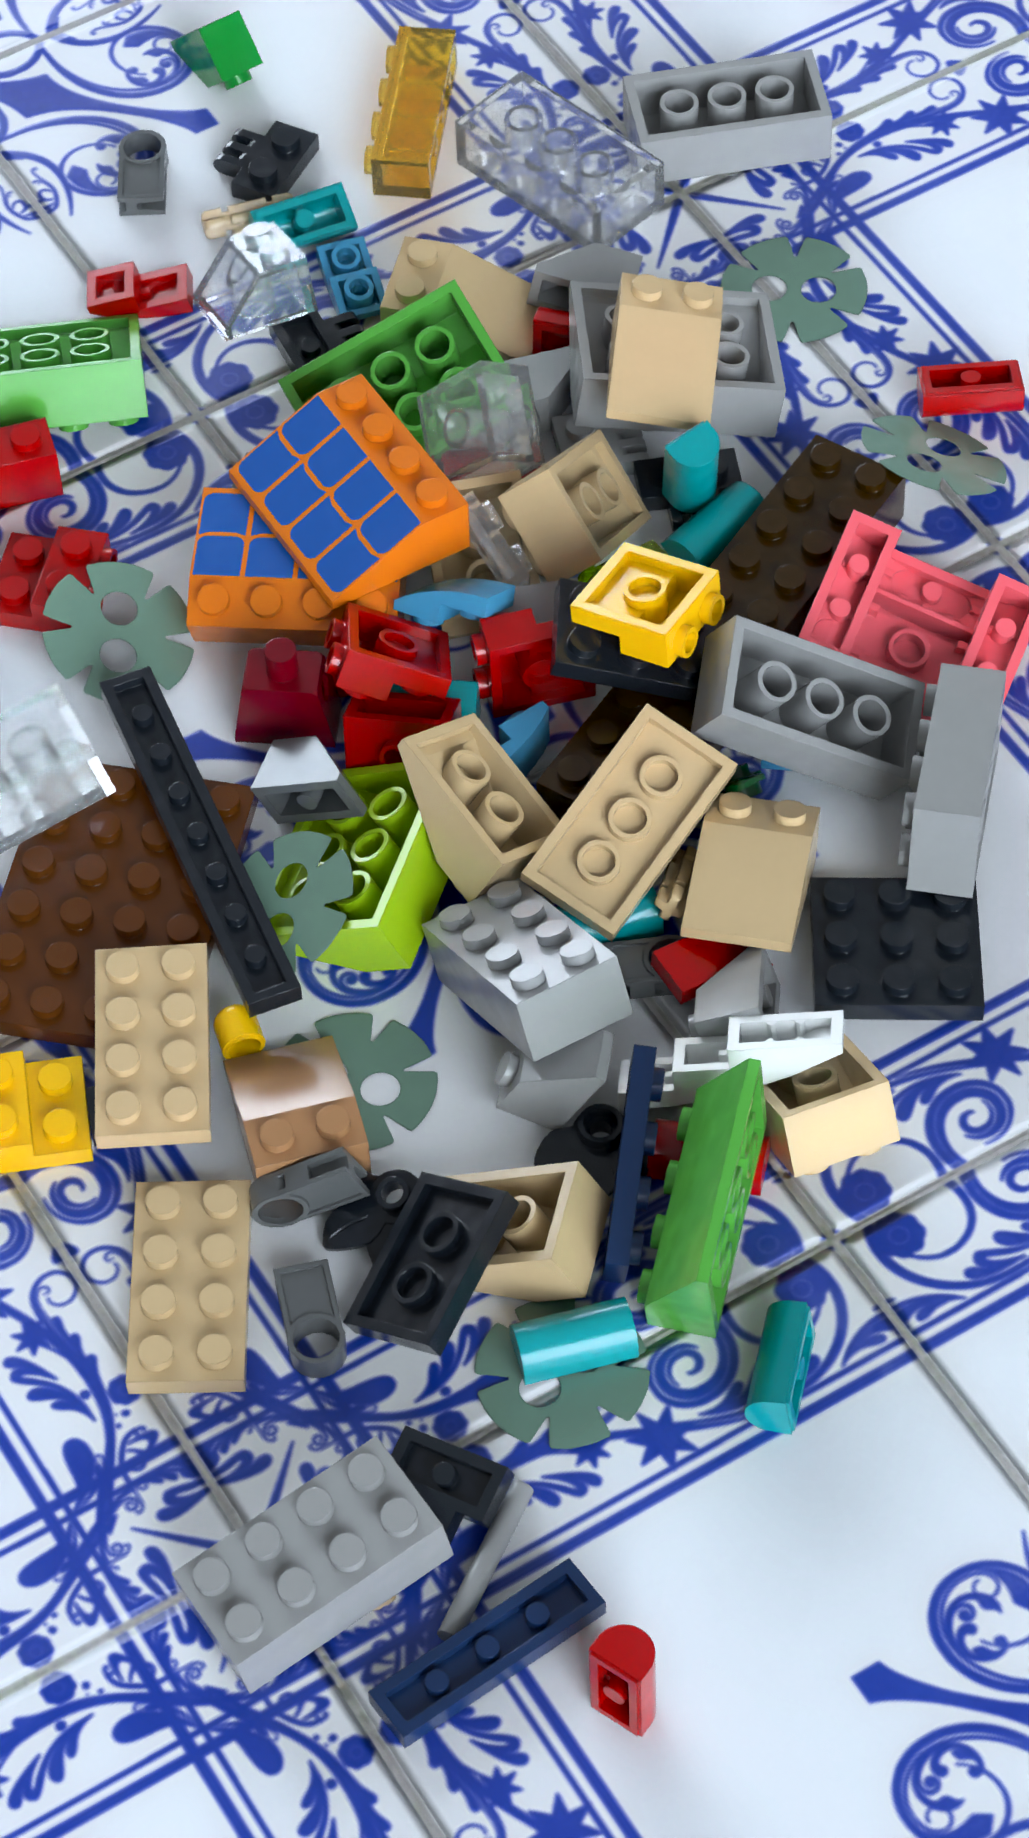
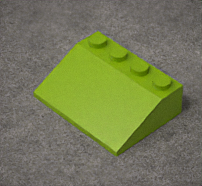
[269,762,449,972]

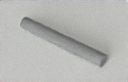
[437,1480,534,1641]

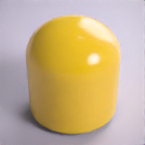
[213,1004,266,1059]

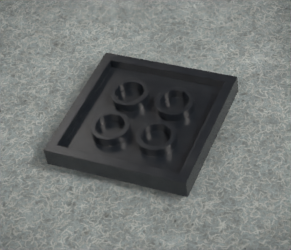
[809,877,985,1021]

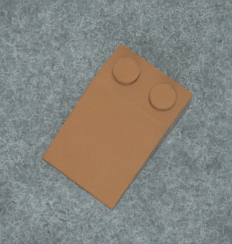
[223,1035,371,1200]

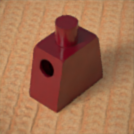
[235,637,342,748]

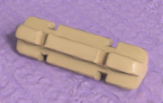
[201,192,293,240]
[654,845,697,921]

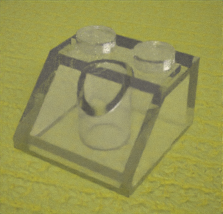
[193,221,318,342]
[417,360,545,481]

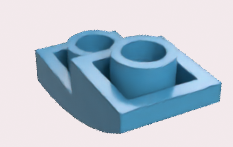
[316,236,385,320]
[393,578,515,626]
[499,700,550,777]

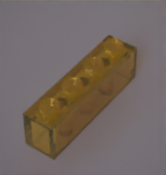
[364,26,458,199]

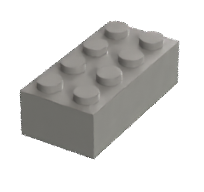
[622,49,832,186]
[691,615,925,801]
[898,663,1007,898]
[422,878,633,1062]
[171,1436,454,1694]

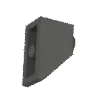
[250,736,367,824]

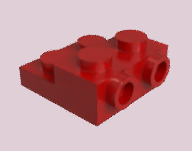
[0,526,118,632]
[324,602,452,702]
[470,608,596,718]

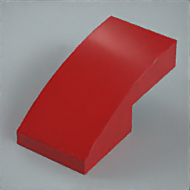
[87,261,193,319]
[651,937,773,1005]

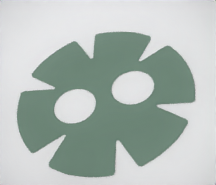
[721,237,868,343]
[861,415,1007,496]
[42,562,194,700]
[243,831,353,973]
[285,1013,438,1151]
[474,1299,650,1449]

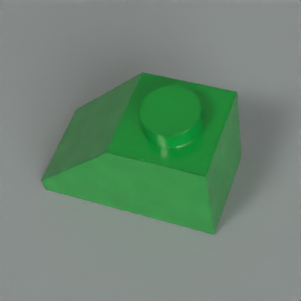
[170,10,263,90]

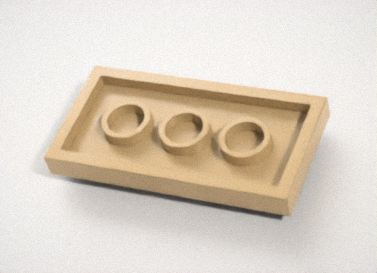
[520,704,738,942]
[95,943,212,1149]
[126,1180,252,1394]

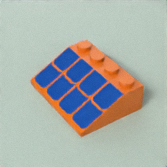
[229,373,470,609]
[186,487,407,646]

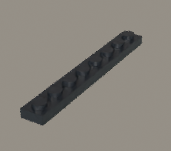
[99,666,302,1018]

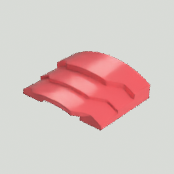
[798,510,1029,720]

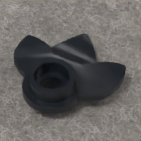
[534,1104,649,1197]
[323,1170,418,1264]

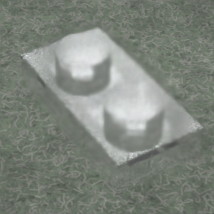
[463,491,532,587]

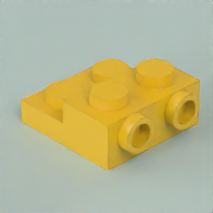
[570,542,725,668]
[0,1050,94,1174]

